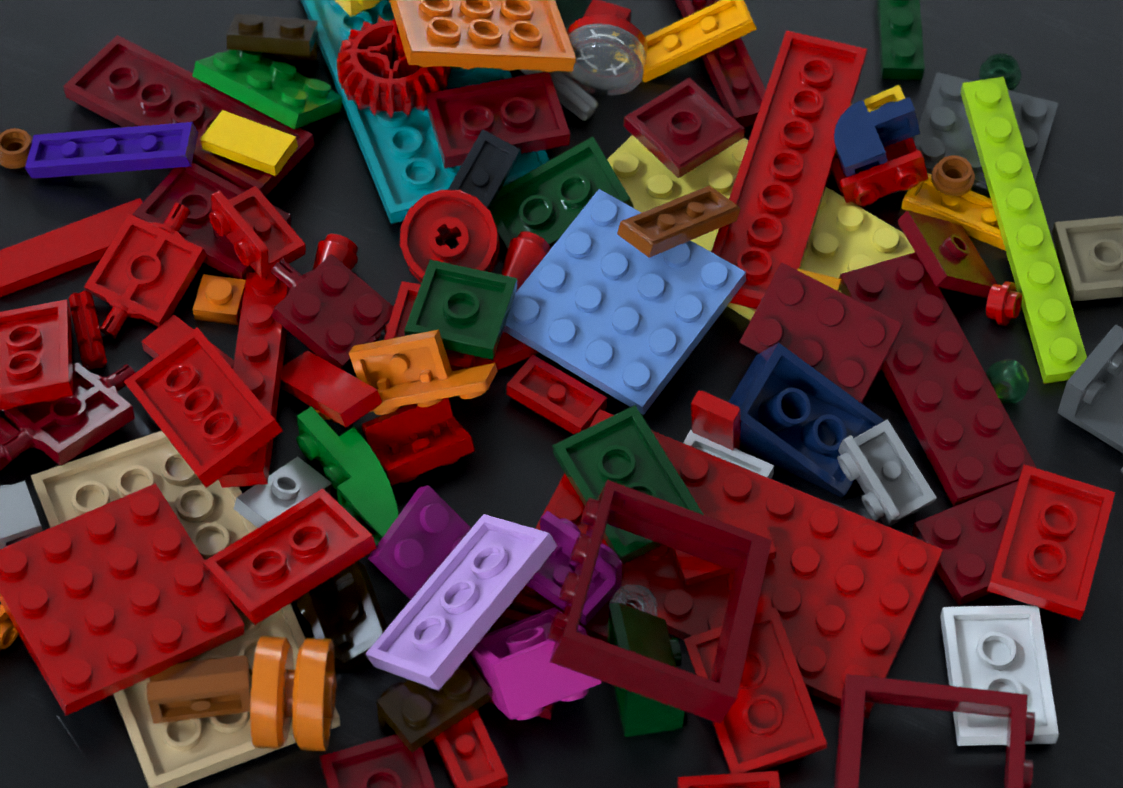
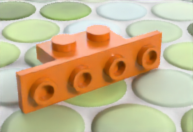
[315,329,498,423]

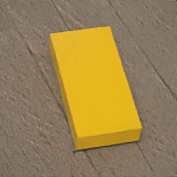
[200,110,298,176]

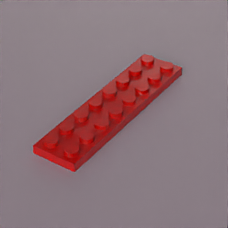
[711,30,867,309]

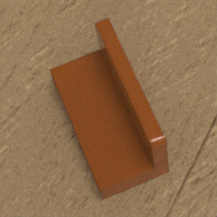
[146,655,251,724]

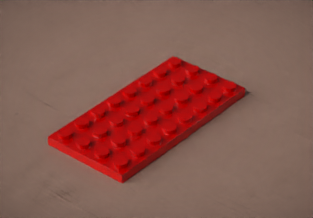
[535,409,943,719]

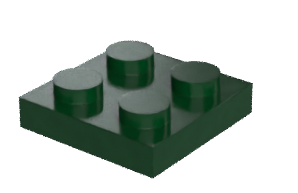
[404,259,517,360]

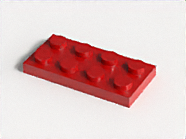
[124,327,283,488]

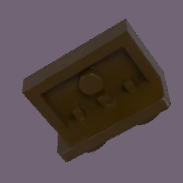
[226,14,318,62]
[297,561,388,673]
[376,658,492,753]

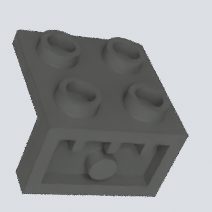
[1057,324,1123,453]

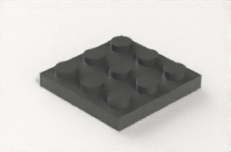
[914,72,1058,196]

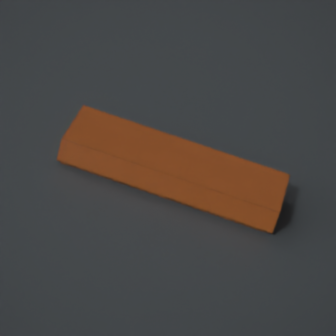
[617,186,741,258]

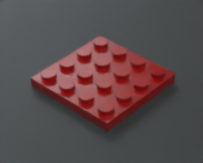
[0,483,244,715]

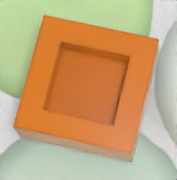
[193,274,246,325]

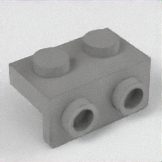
[837,419,937,527]

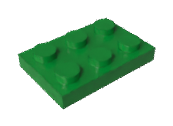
[192,50,342,130]

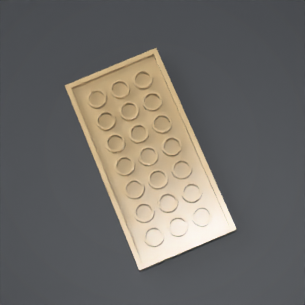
[31,431,340,788]

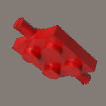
[84,202,207,339]

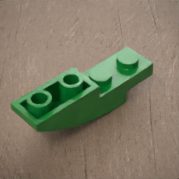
[296,407,399,554]

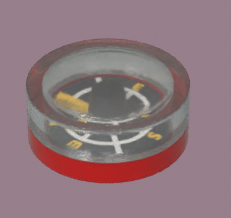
[562,15,648,96]

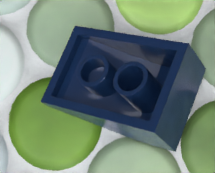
[729,343,885,497]

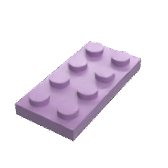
[365,514,557,690]

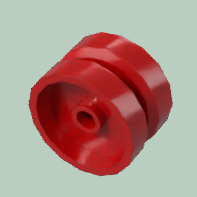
[400,190,500,284]

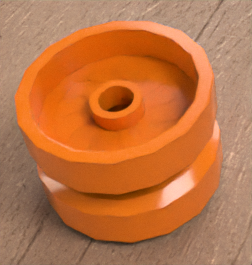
[250,636,336,751]

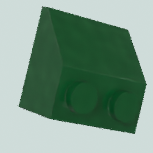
[607,602,685,737]

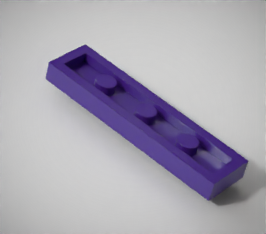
[25,122,198,179]

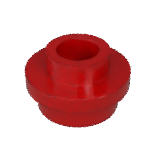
[986,281,1022,326]

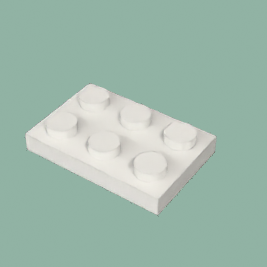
[940,605,1059,746]

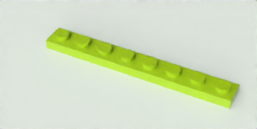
[960,77,1087,384]

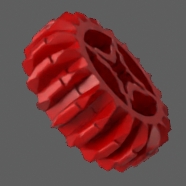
[336,16,451,118]

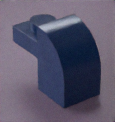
[834,97,920,178]

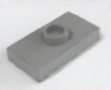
[234,456,332,528]

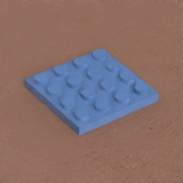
[503,189,746,415]

